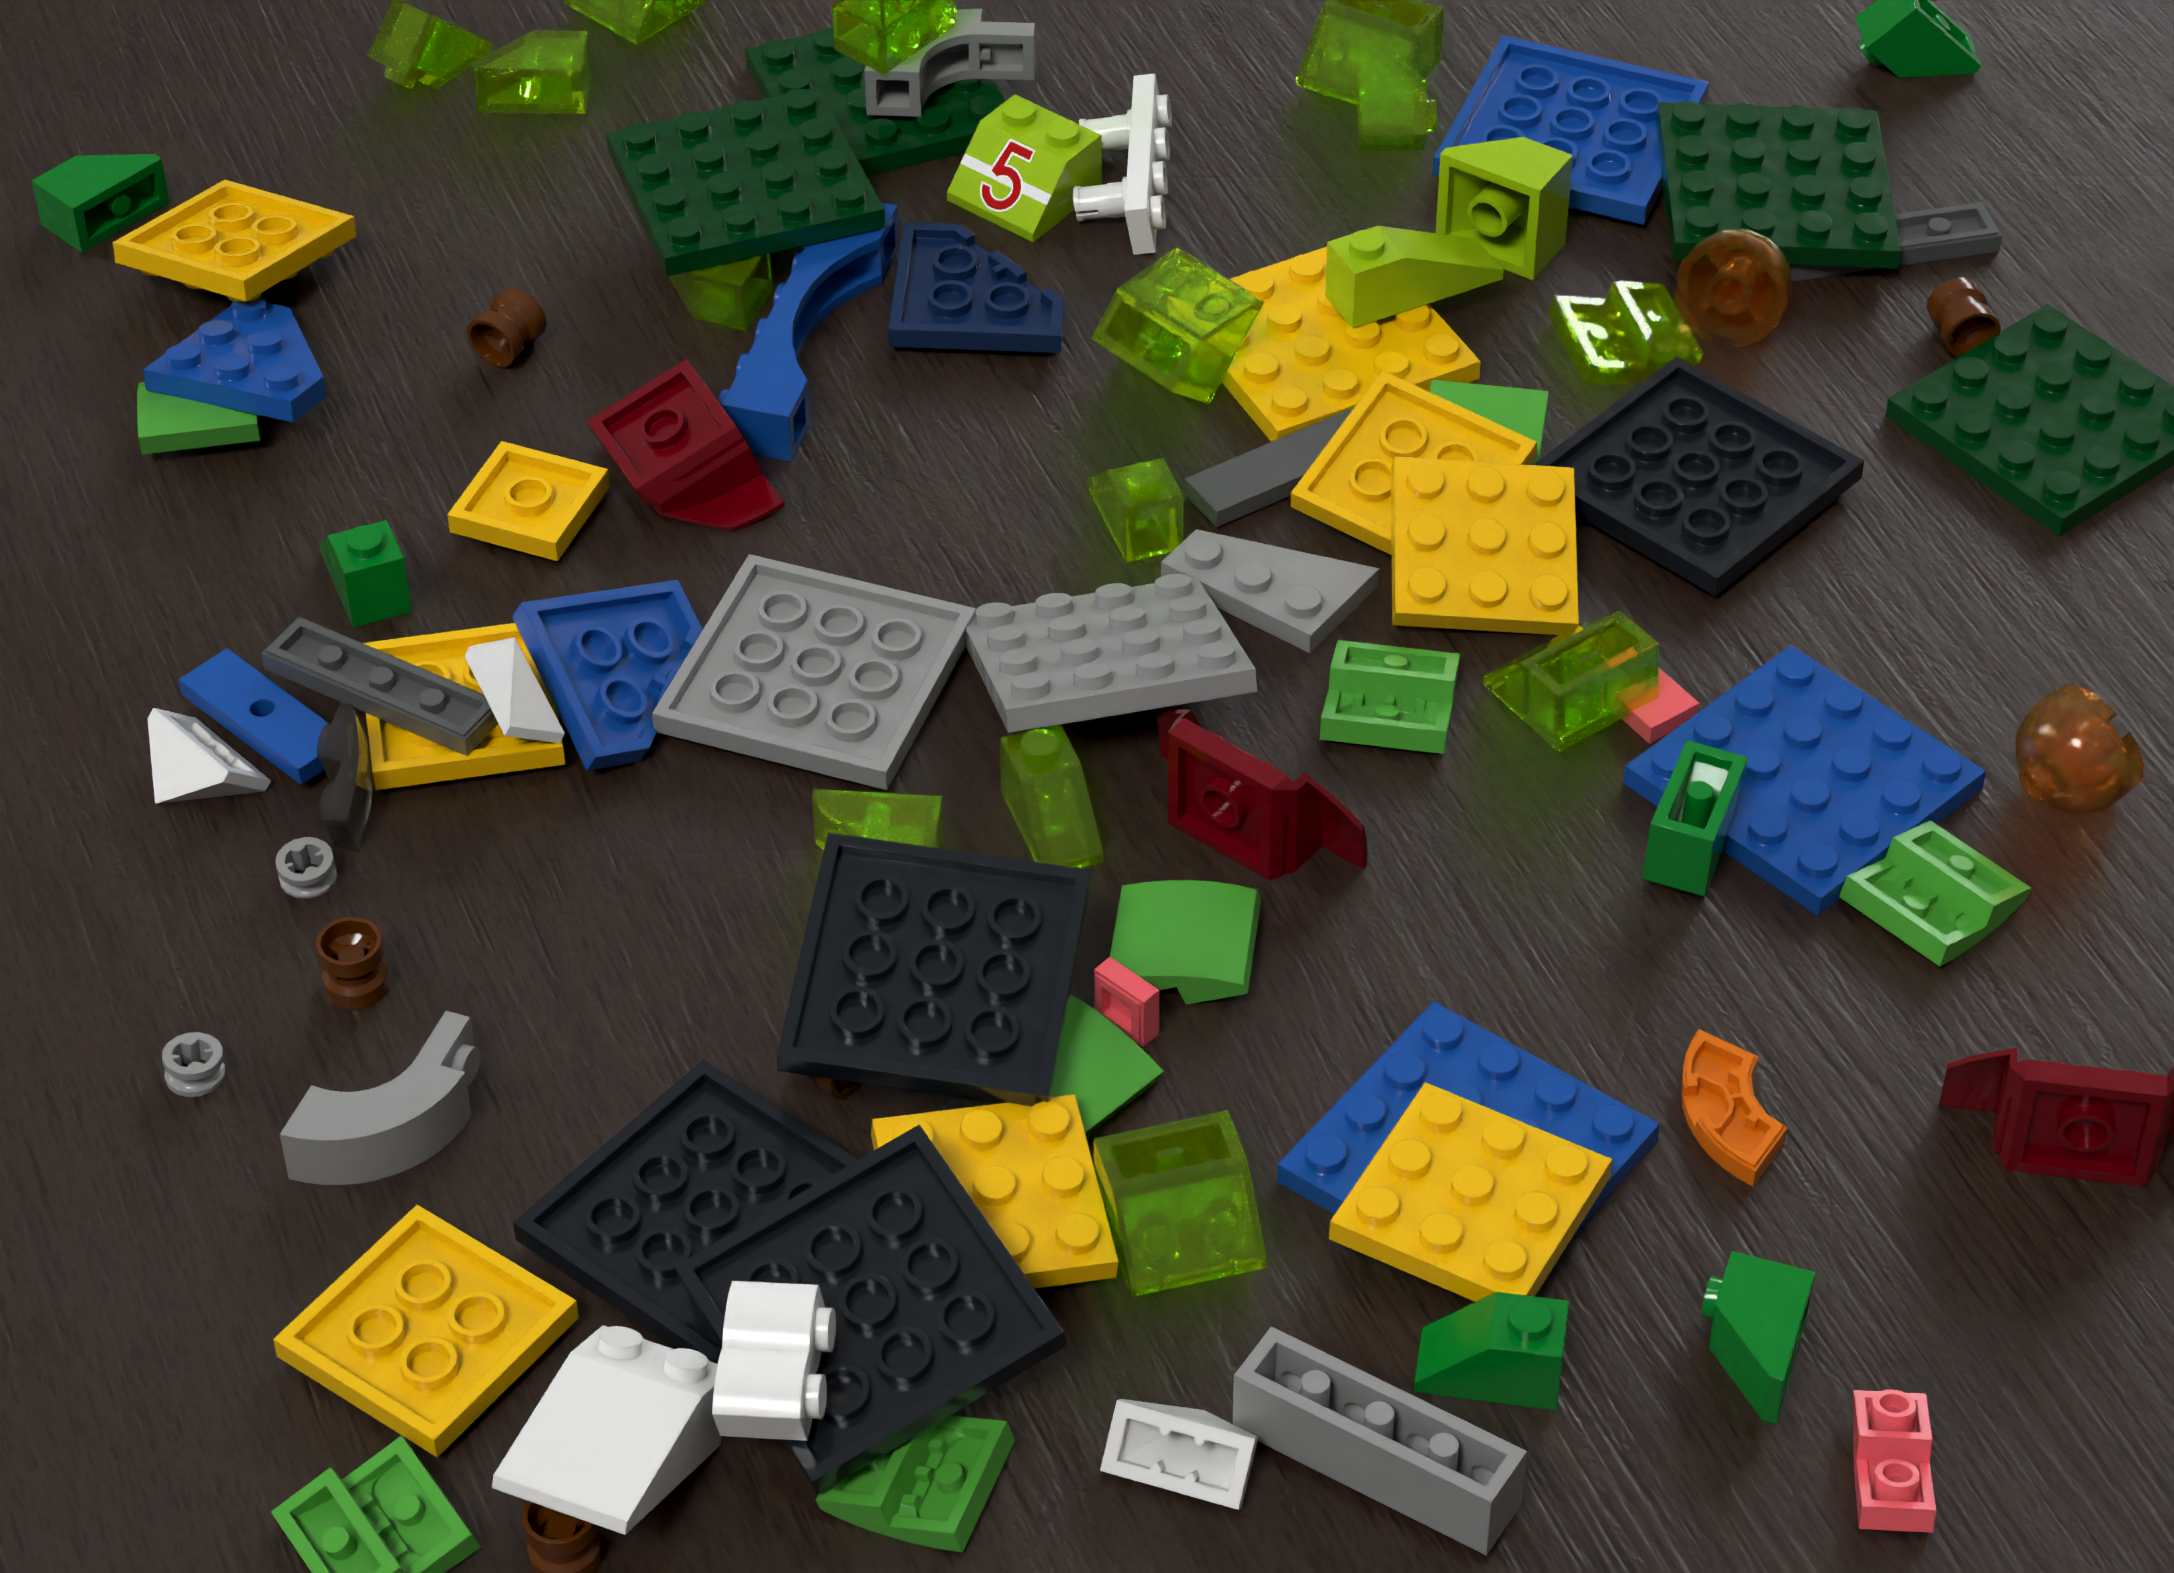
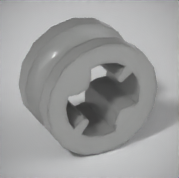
[275,837,338,899]
[162,1032,225,1097]

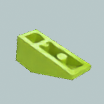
[1325,226,1504,328]

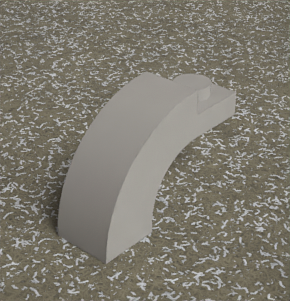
[864,9,1036,117]
[280,1010,480,1185]

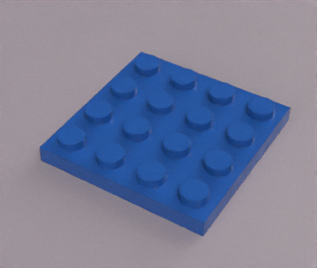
[1432,35,1709,225]
[1623,645,1986,916]
[1277,1001,1660,1238]

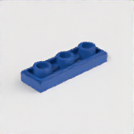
[178,648,350,785]

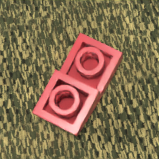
[1852,1390,1936,1533]

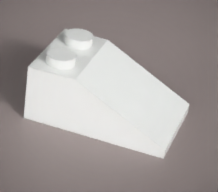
[492,1325,722,1535]

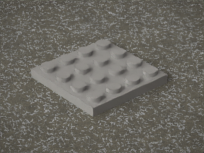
[652,554,976,790]
[966,574,1257,733]

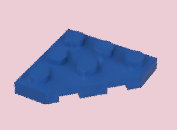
[143,297,326,422]
[512,580,703,771]

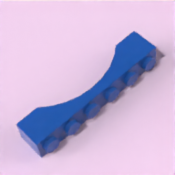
[718,202,899,462]

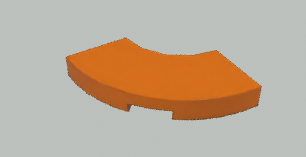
[1681,1029,1787,1187]

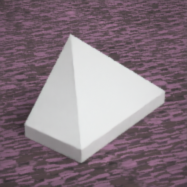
[465,637,565,743]
[147,708,271,804]
[1100,1399,1258,1510]

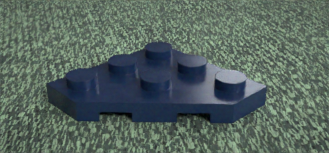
[888,222,1065,353]

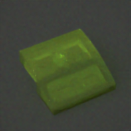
[1547,280,1703,385]

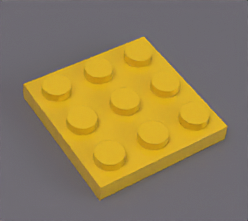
[113,180,356,302]
[1291,370,1537,555]
[1391,456,1579,636]
[363,623,565,790]
[1329,1082,1612,1302]
[871,1094,1118,1289]
[273,1205,579,1458]

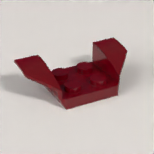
[587,359,785,532]
[1156,710,1367,880]
[1939,1048,2174,1187]

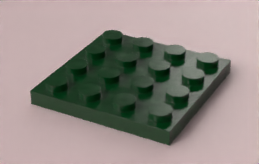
[745,3,1006,176]
[606,87,885,277]
[1655,101,1902,269]
[1885,304,2174,537]

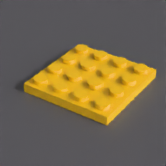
[1168,247,1481,442]

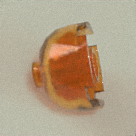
[1675,229,1793,347]
[2015,684,2144,814]

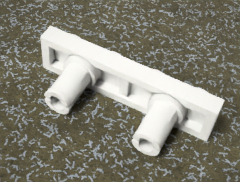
[1073,74,1172,255]

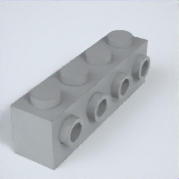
[1232,1326,1527,1556]

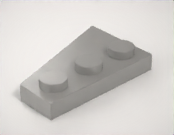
[1161,529,1380,653]

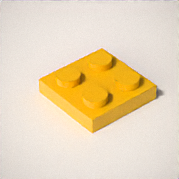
[447,441,610,561]

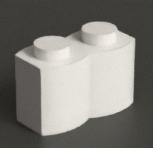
[712,1281,836,1441]

